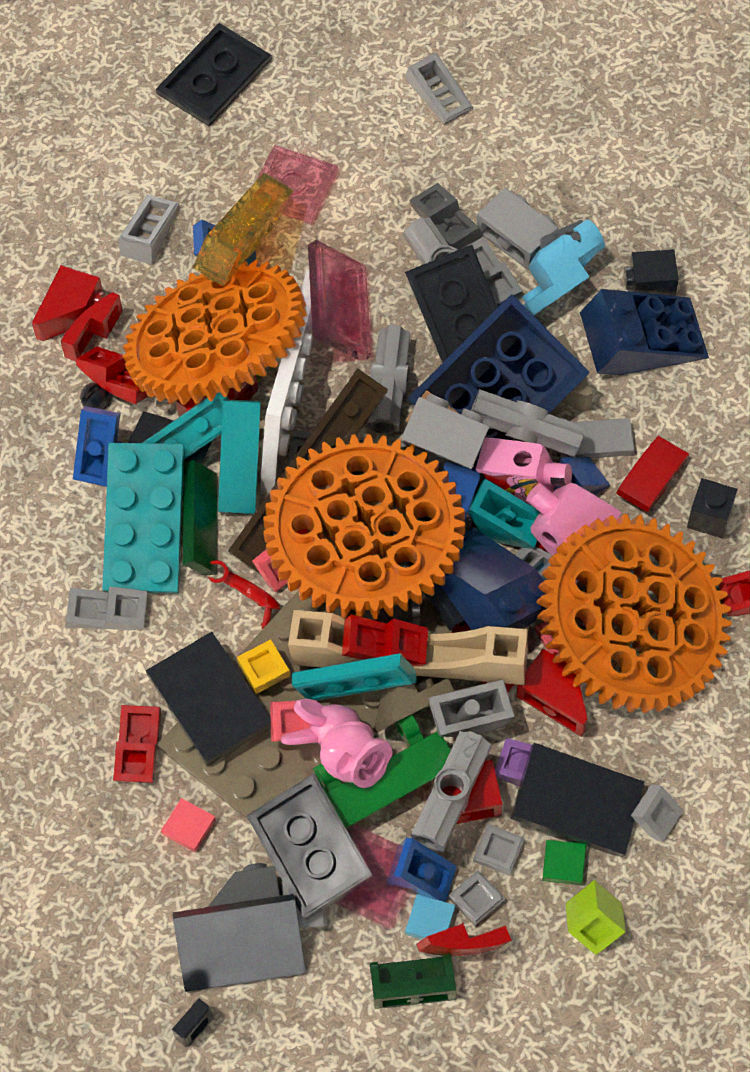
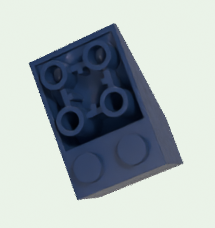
[580,289,709,375]

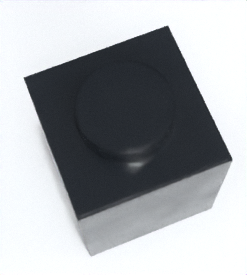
[624,249,679,296]
[687,478,738,539]

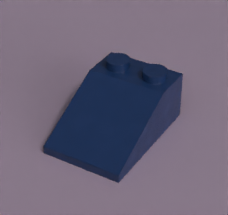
[440,527,547,630]

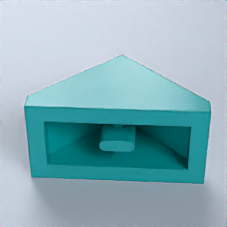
[468,479,540,549]

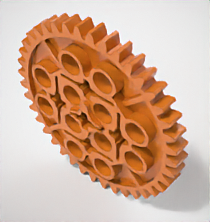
[123,259,307,405]
[263,434,465,619]
[537,514,732,713]

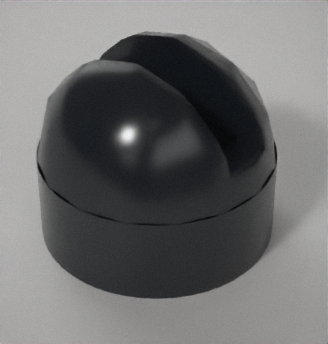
[80,382,110,410]

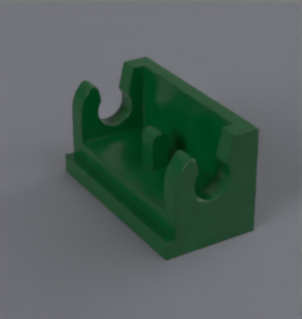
[370,953,456,1009]

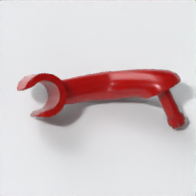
[207,560,280,629]

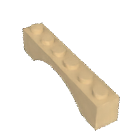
[288,610,528,685]

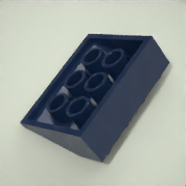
[405,294,590,468]

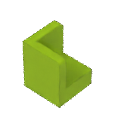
[565,880,626,955]

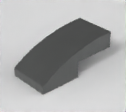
[410,183,482,250]

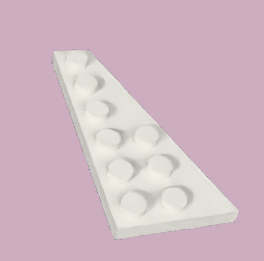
[260,270,326,492]

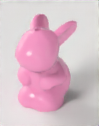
[281,699,392,788]

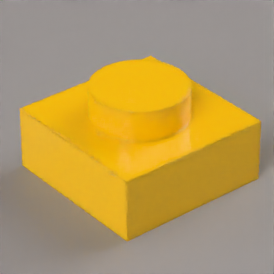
[237,639,290,694]

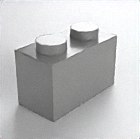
[477,188,558,271]
[401,394,489,470]

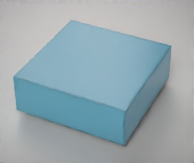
[405,894,455,939]

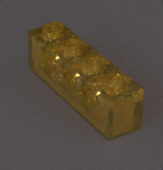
[193,173,294,286]

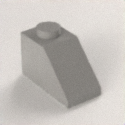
[428,680,515,737]

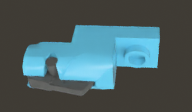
[522,220,605,315]

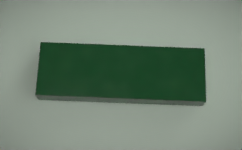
[183,460,217,575]

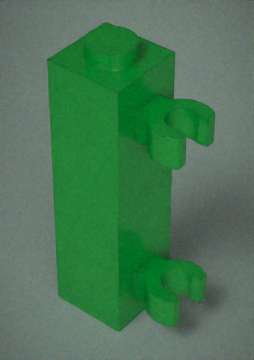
[312,714,451,827]

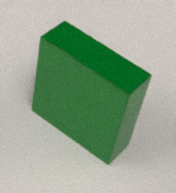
[542,839,586,886]

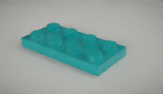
[102,443,185,593]

